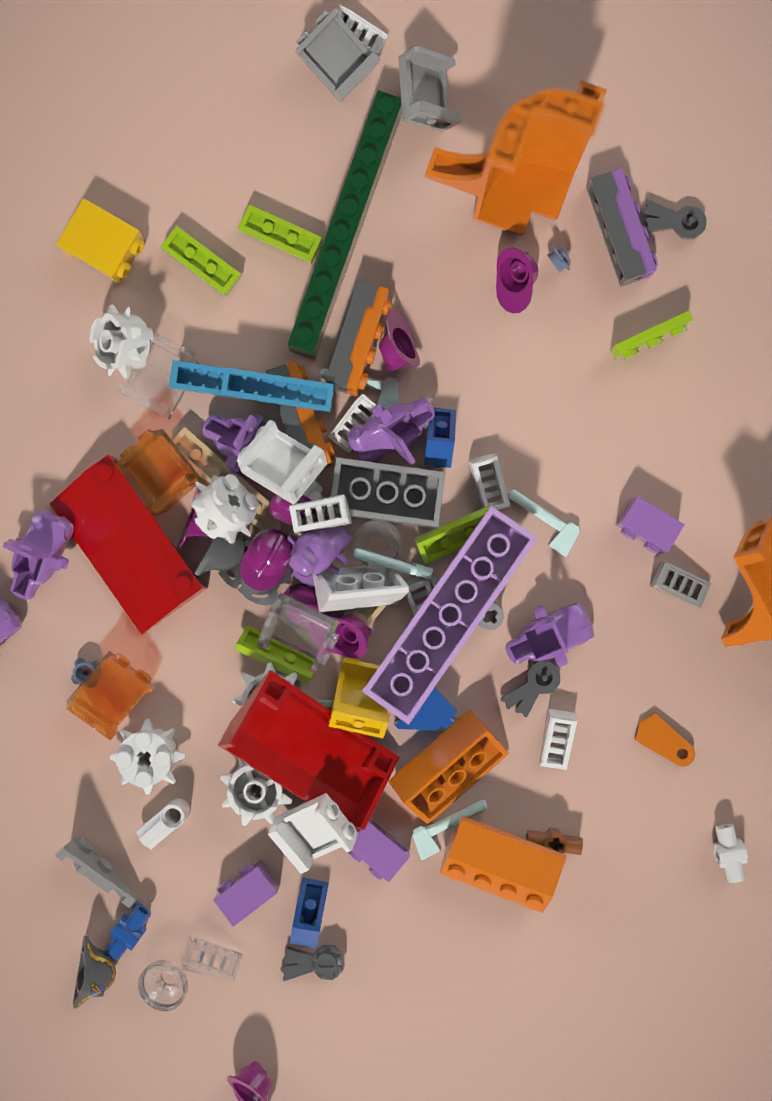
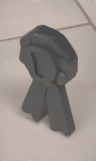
[642,200,707,240]
[500,661,560,717]
[280,945,345,981]

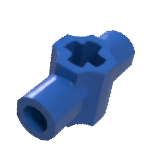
[105,904,151,960]

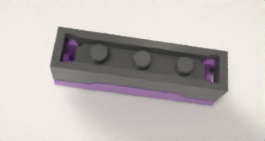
[586,168,658,287]

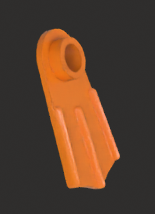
[635,713,695,766]

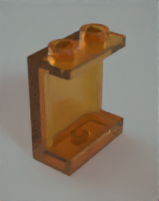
[116,429,202,516]
[66,650,153,740]

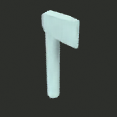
[320,368,399,409]
[508,489,580,557]
[353,548,433,580]
[412,799,487,861]

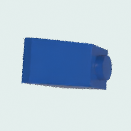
[424,408,456,468]
[394,687,457,731]
[290,877,329,948]

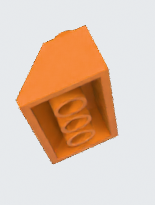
[388,709,509,825]
[440,815,566,913]

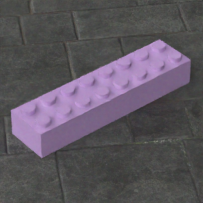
[362,506,538,724]

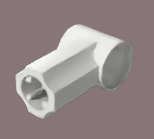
[136,798,190,849]

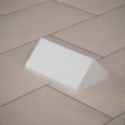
[313,565,409,612]

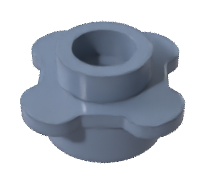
[547,246,571,273]
[71,658,101,687]

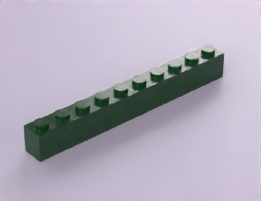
[287,90,402,360]

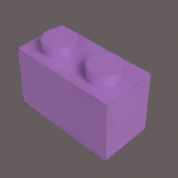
[616,496,685,555]
[348,818,410,882]
[213,860,280,927]

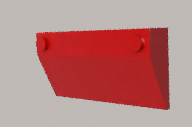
[49,454,208,635]
[218,670,400,830]

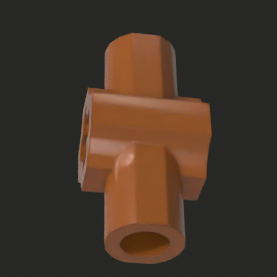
[526,827,583,855]

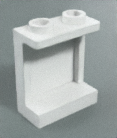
[237,420,327,505]
[268,793,359,874]

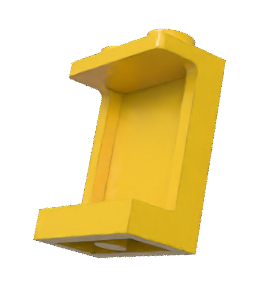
[56,198,145,283]
[329,658,390,738]

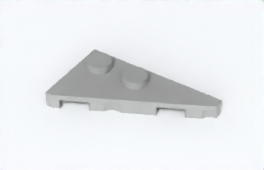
[55,836,144,909]

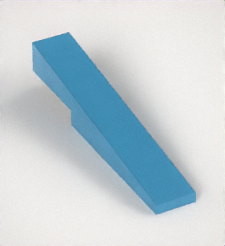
[169,360,334,412]

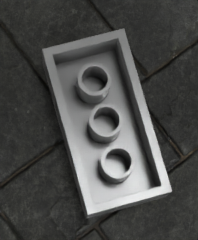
[331,457,446,528]

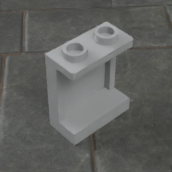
[295,8,381,102]
[398,45,461,132]

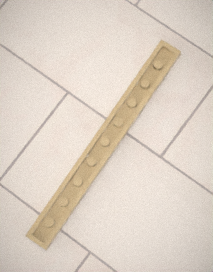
[167,427,386,626]

